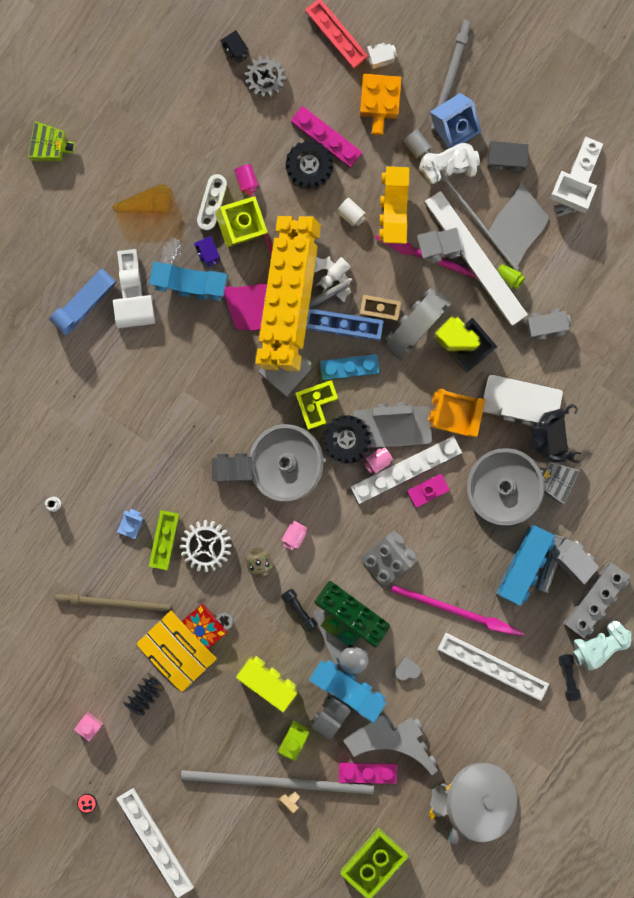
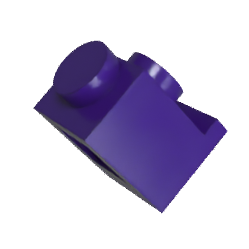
[194,236,221,268]

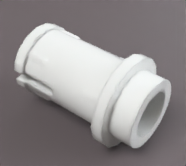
[45,497,61,512]

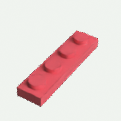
[305,0,368,69]

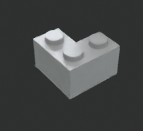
[417,227,464,264]

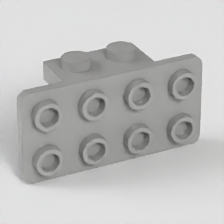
[353,402,432,448]

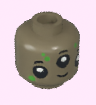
[245,547,273,577]

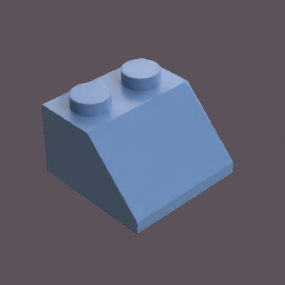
[430,93,482,148]

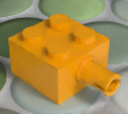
[360,74,401,135]

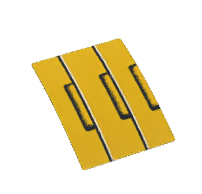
[137,611,217,692]

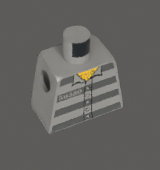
[539,462,580,504]

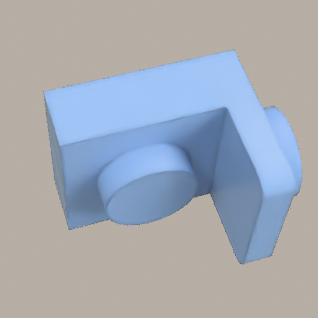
[117,509,144,539]

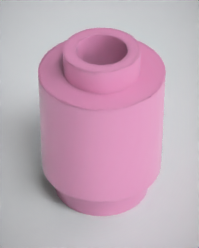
[364,447,393,474]
[282,521,307,550]

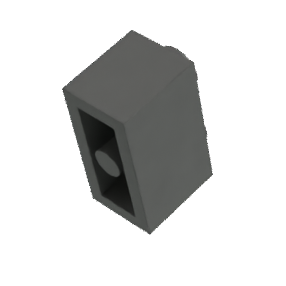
[487,141,529,173]

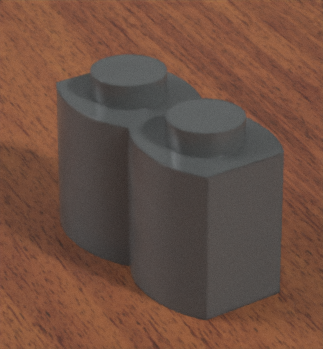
[212,453,253,482]
[311,695,353,740]

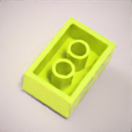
[236,656,298,712]

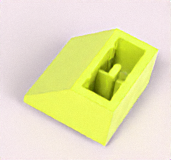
[433,317,480,351]

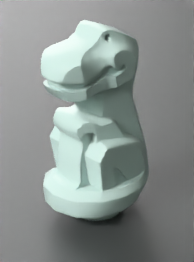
[573,620,631,671]

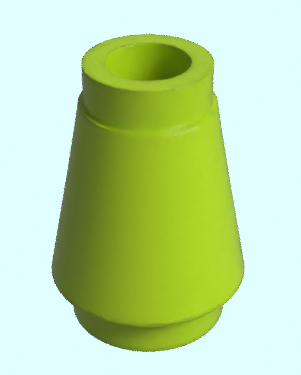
[497,264,525,290]

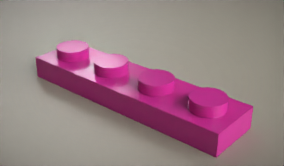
[291,106,362,168]

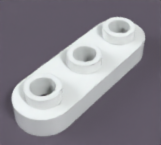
[197,174,227,231]

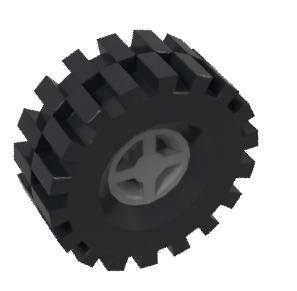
[285,140,333,191]
[322,415,373,464]

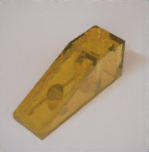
[112,184,172,214]

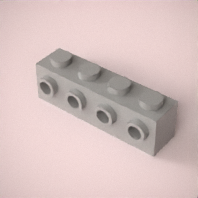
[563,562,630,638]

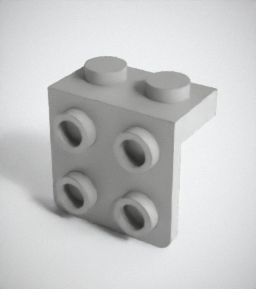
[361,530,418,587]

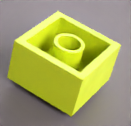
[214,196,268,248]

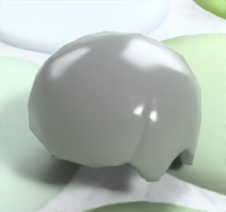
[339,645,369,674]

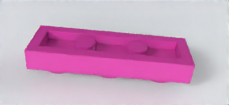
[339,762,397,784]

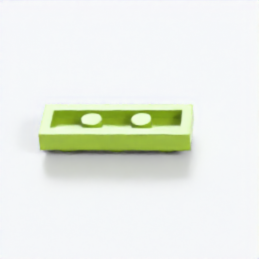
[149,510,179,570]

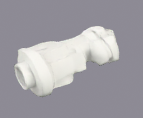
[419,143,480,184]

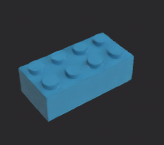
[496,525,555,605]

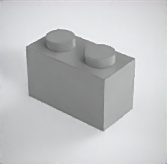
[552,539,599,584]

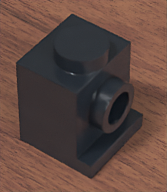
[220,30,249,63]

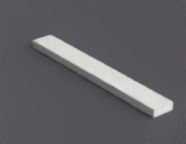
[424,191,528,327]

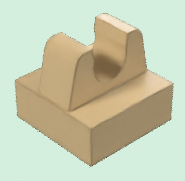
[276,792,300,815]

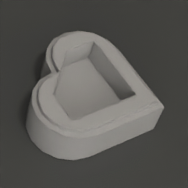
[395,656,421,680]

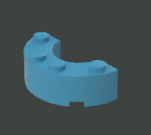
[149,262,228,301]
[309,660,387,723]

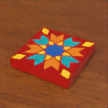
[181,603,228,649]

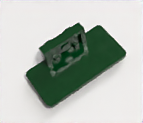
[314,581,390,648]

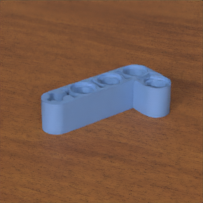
[49,268,117,335]

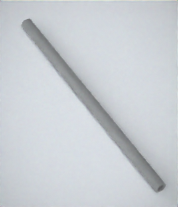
[181,770,374,795]

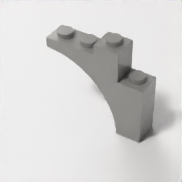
[343,713,439,775]

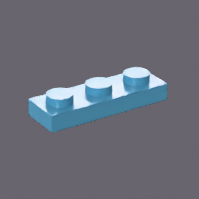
[320,354,379,381]

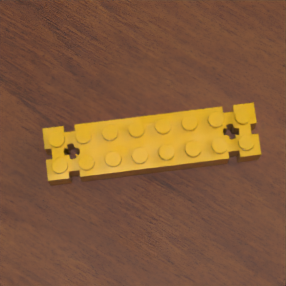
[255,216,321,372]

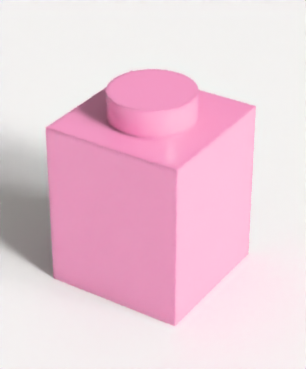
[74,712,104,741]

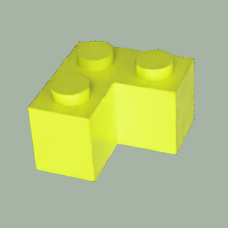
[295,380,338,430]

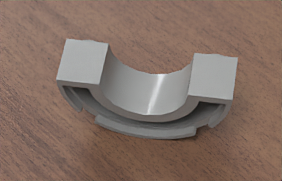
[385,288,452,360]

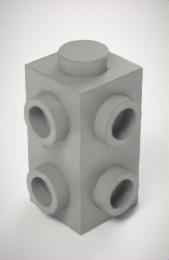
[526,309,571,341]

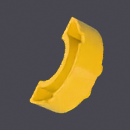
[379,166,409,244]

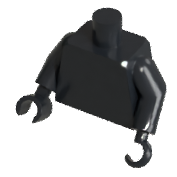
[529,404,581,463]

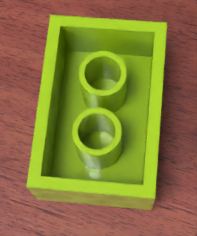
[340,827,408,898]

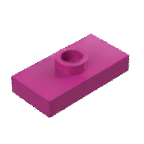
[407,474,450,508]

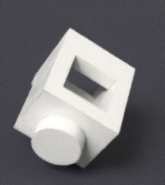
[367,43,397,69]

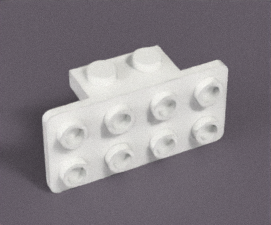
[483,375,563,426]

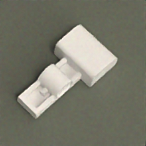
[550,137,603,213]
[113,249,156,329]

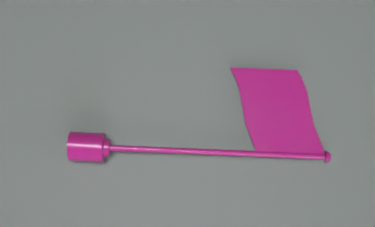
[224,164,273,331]

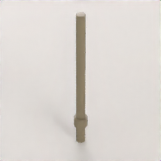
[55,593,171,612]

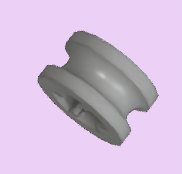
[216,612,233,630]

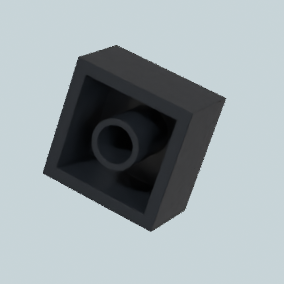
[448,317,498,373]

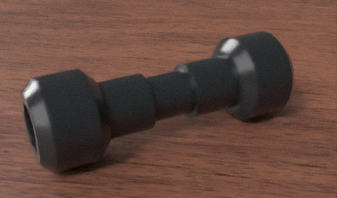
[281,588,318,633]
[558,654,581,702]

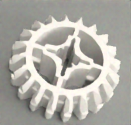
[180,520,232,572]

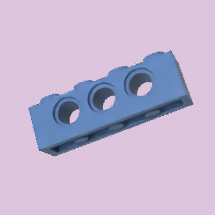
[306,309,383,342]

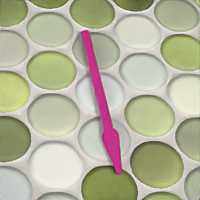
[375,235,478,280]
[391,584,524,637]

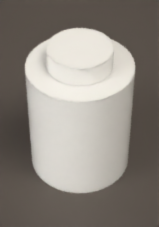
[336,198,366,227]

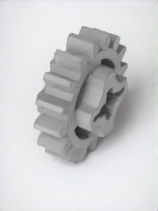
[245,55,286,98]

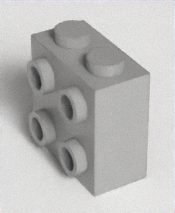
[258,356,312,398]

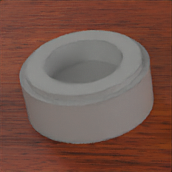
[448,824,460,844]

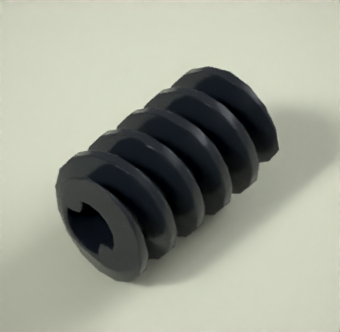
[123,673,165,716]

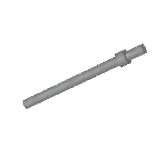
[431,20,471,131]

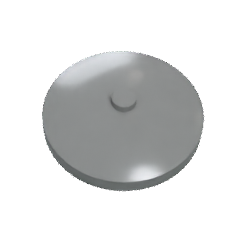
[249,424,324,501]
[467,448,545,526]
[447,763,517,842]

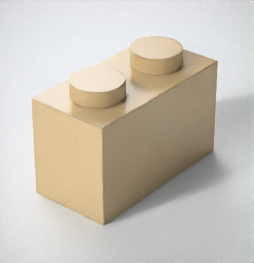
[359,295,401,323]

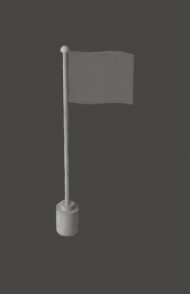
[403,129,549,271]

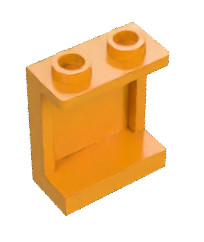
[428,389,486,438]

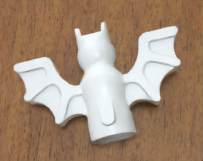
[314,256,352,302]

